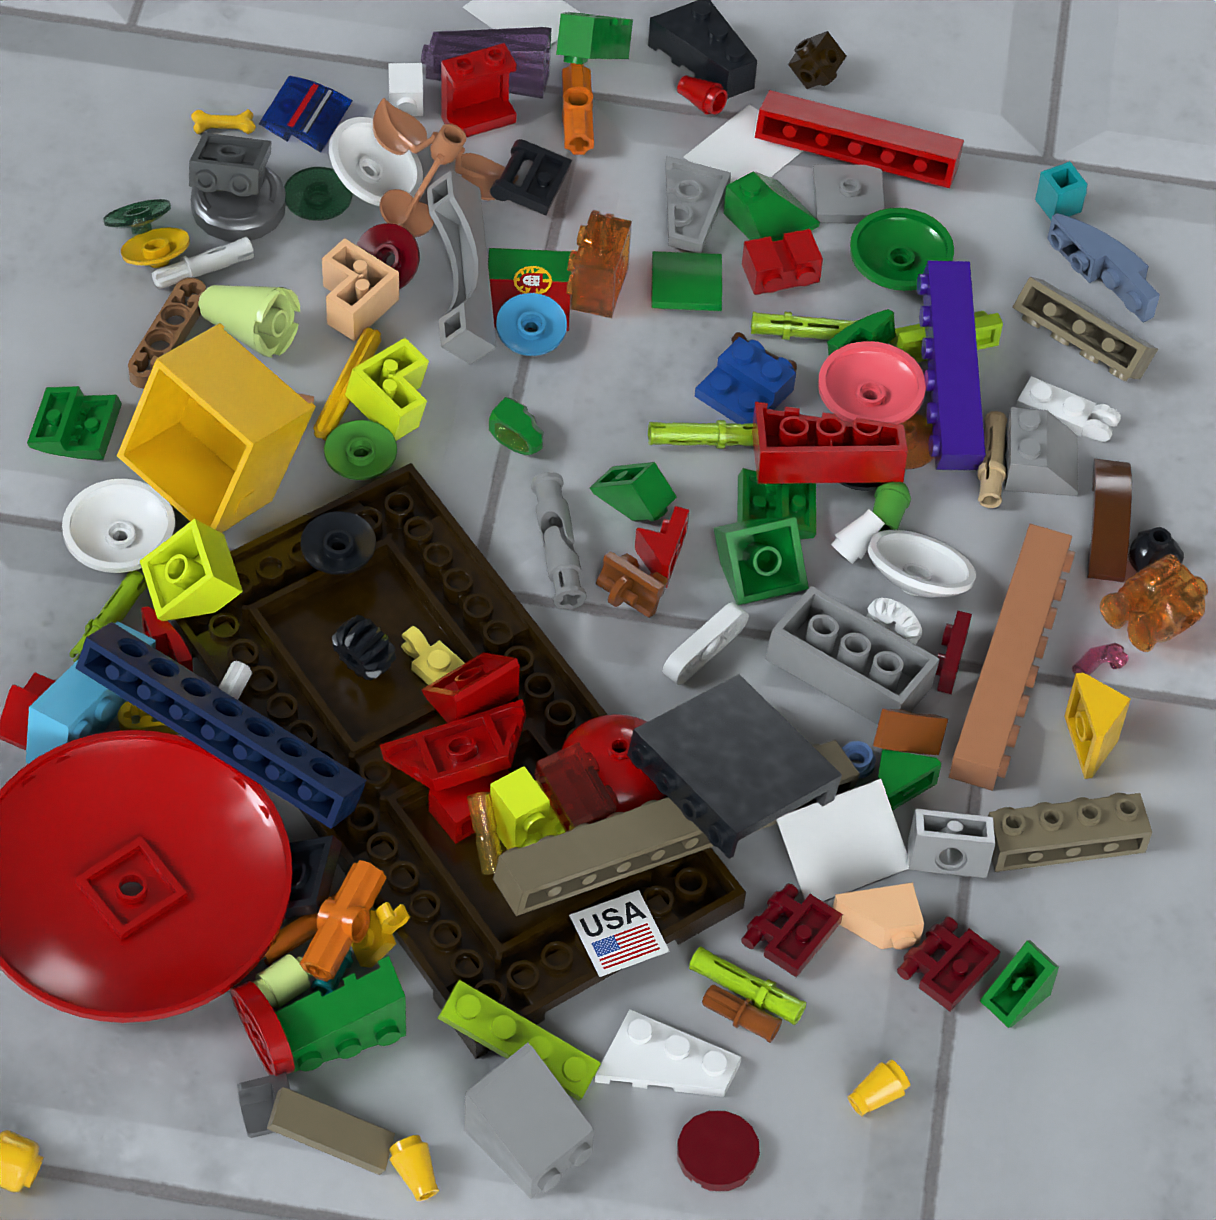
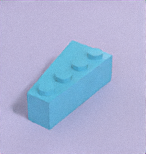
[26,621,156,764]

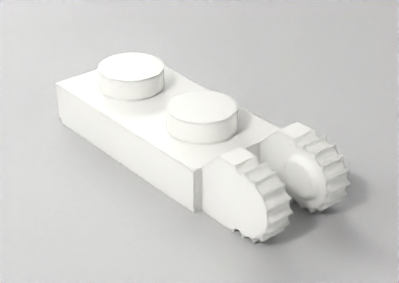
[1016,376,1121,443]

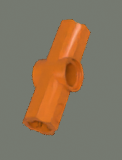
[562,63,594,155]
[300,860,387,982]

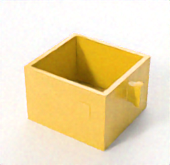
[117,323,316,533]

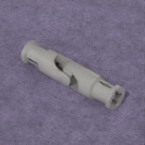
[531,472,587,609]

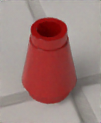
[677,75,728,115]

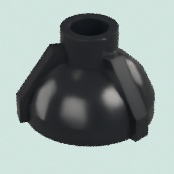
[1128,527,1184,579]

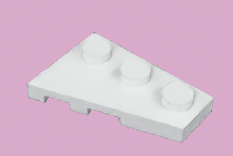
[595,1009,741,1097]

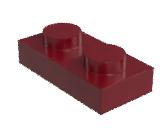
[935,610,972,695]

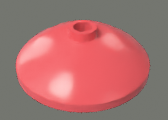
[818,341,926,424]

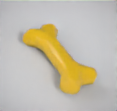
[191,109,256,135]

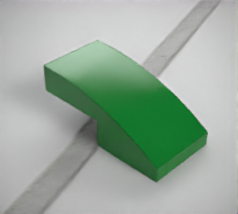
[827,309,896,355]

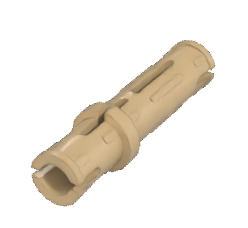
[977,411,1008,508]

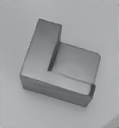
[237,1072,291,1138]

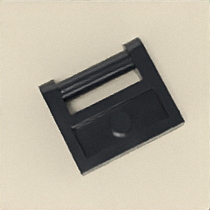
[490,139,572,215]

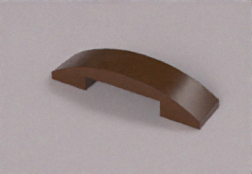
[1087,458,1132,582]

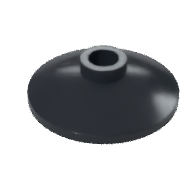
[301,511,376,575]

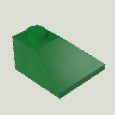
[723,171,820,241]
[714,516,809,605]

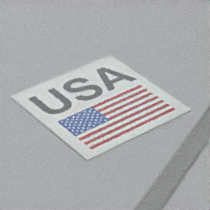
[569,890,670,977]

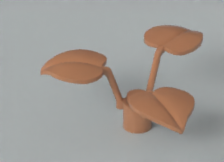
[373,98,519,238]

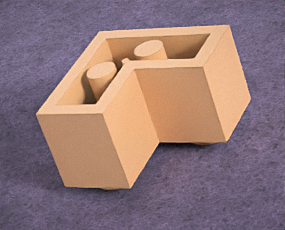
[322,238,399,341]

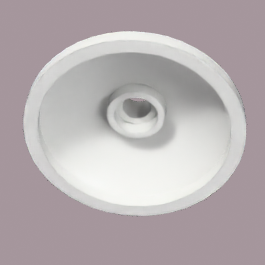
[329,117,423,206]
[62,479,176,573]
[868,530,976,597]

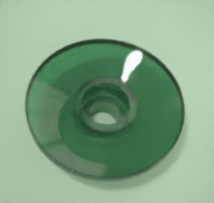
[284,167,353,221]
[103,199,171,235]

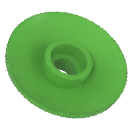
[324,420,397,480]

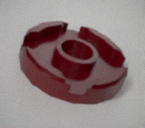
[677,1111,760,1191]

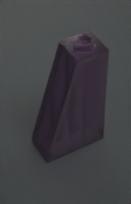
[421,27,552,99]

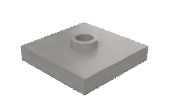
[813,164,885,223]

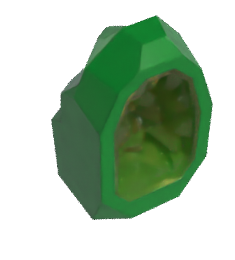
[489,397,544,455]

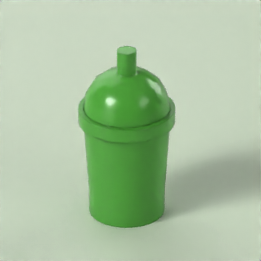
[872,482,911,532]

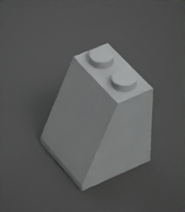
[464,1043,594,1199]

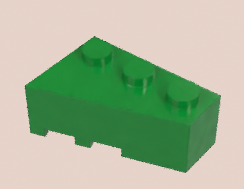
[556,12,633,64]
[275,956,406,1074]

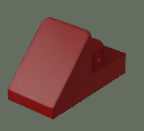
[635,506,689,588]
[0,672,55,750]

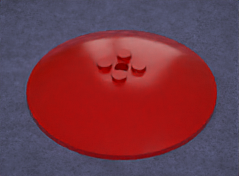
[0,730,292,1023]

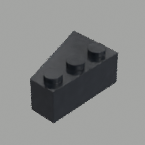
[648,0,757,99]

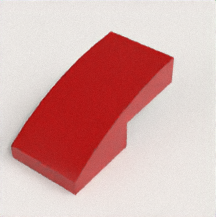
[141,606,193,672]

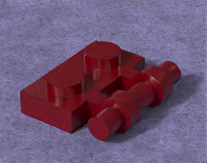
[741,883,843,978]
[897,917,1001,1012]

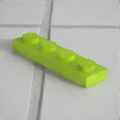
[437,980,601,1101]

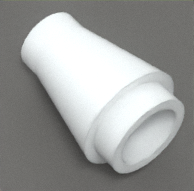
[831,509,885,564]

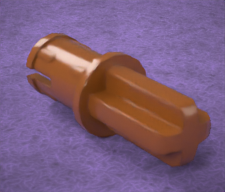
[702,985,782,1043]

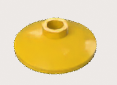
[121,227,190,268]

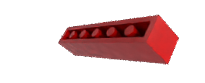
[754,90,964,188]

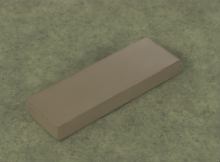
[267,1087,395,1175]

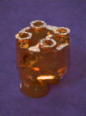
[1100,554,1208,652]

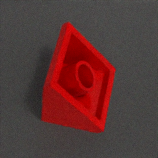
[421,652,520,723]

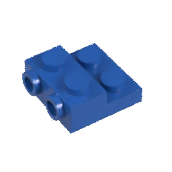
[694,337,796,424]

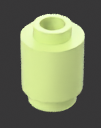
[253,954,312,1009]

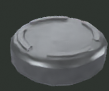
[190,166,286,242]

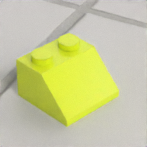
[140,519,243,621]

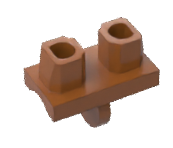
[596,551,668,618]

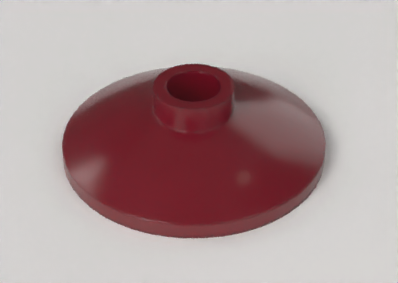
[356,223,420,290]

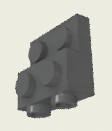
[189,133,272,196]

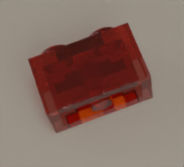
[534,742,618,832]

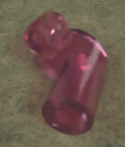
[1072,643,1129,676]

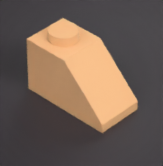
[833,882,924,950]

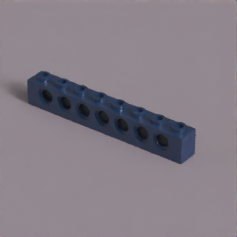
[76,622,367,829]

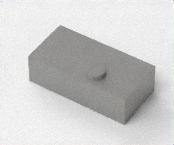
[765,586,940,724]

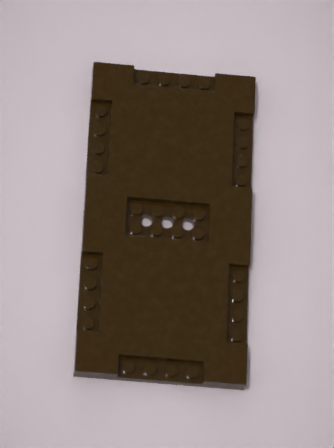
[168,463,746,1059]

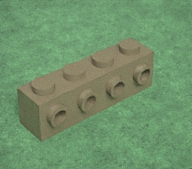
[1012,277,1158,382]
[988,793,1152,872]

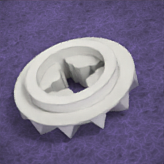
[866,598,922,645]

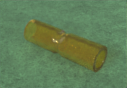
[467,792,502,875]

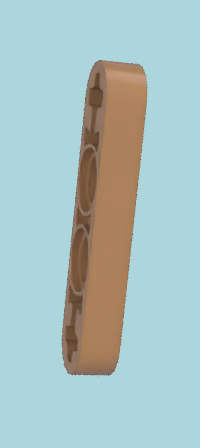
[128,278,206,389]

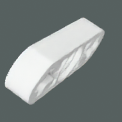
[662,602,749,685]

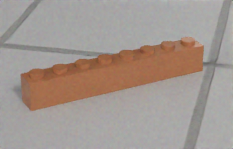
[948,524,1076,791]

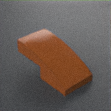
[873,708,948,755]

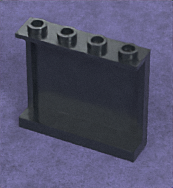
[627,674,842,859]

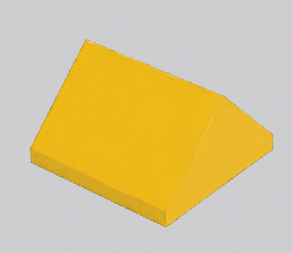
[1064,672,1131,779]

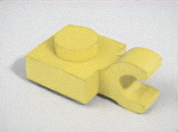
[401,626,465,685]

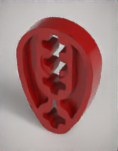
[230,981,295,1076]

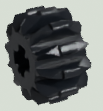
[332,615,396,681]

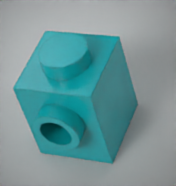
[1035,161,1088,220]

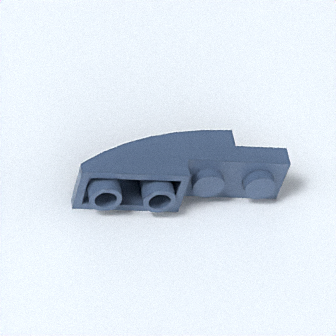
[1047,213,1160,323]

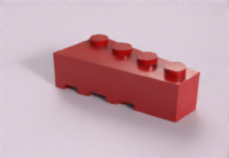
[752,402,908,484]

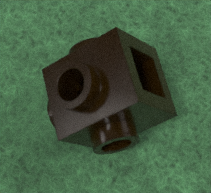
[788,31,847,89]

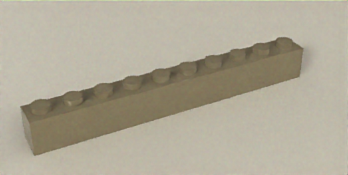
[493,740,860,916]

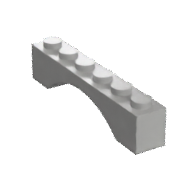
[427,170,496,365]

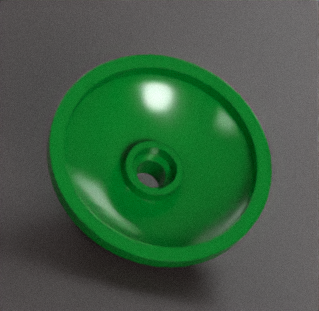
[850,208,954,291]

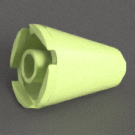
[198,285,300,358]

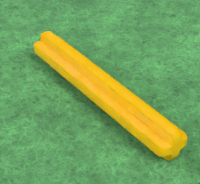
[313,327,381,441]

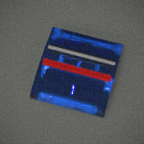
[259,76,353,153]

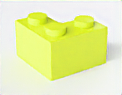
[345,338,429,441]
[490,766,566,850]

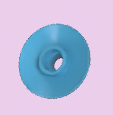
[496,293,567,356]

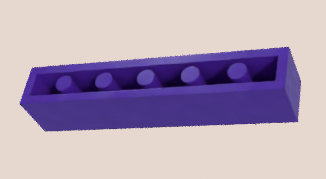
[917,261,986,470]

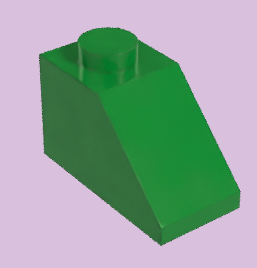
[590,462,677,522]

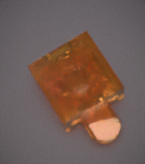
[567,210,632,318]

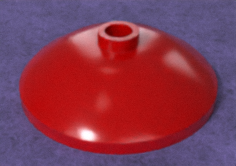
[560,714,667,816]

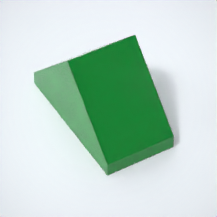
[877,749,942,811]
[980,940,1059,1028]

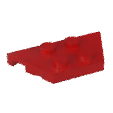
[379,699,526,792]

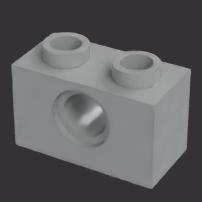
[907,809,996,878]

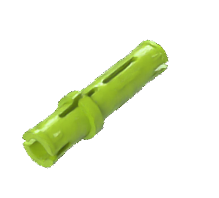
[751,311,858,340]
[648,420,754,449]
[69,571,148,662]
[689,946,807,1025]

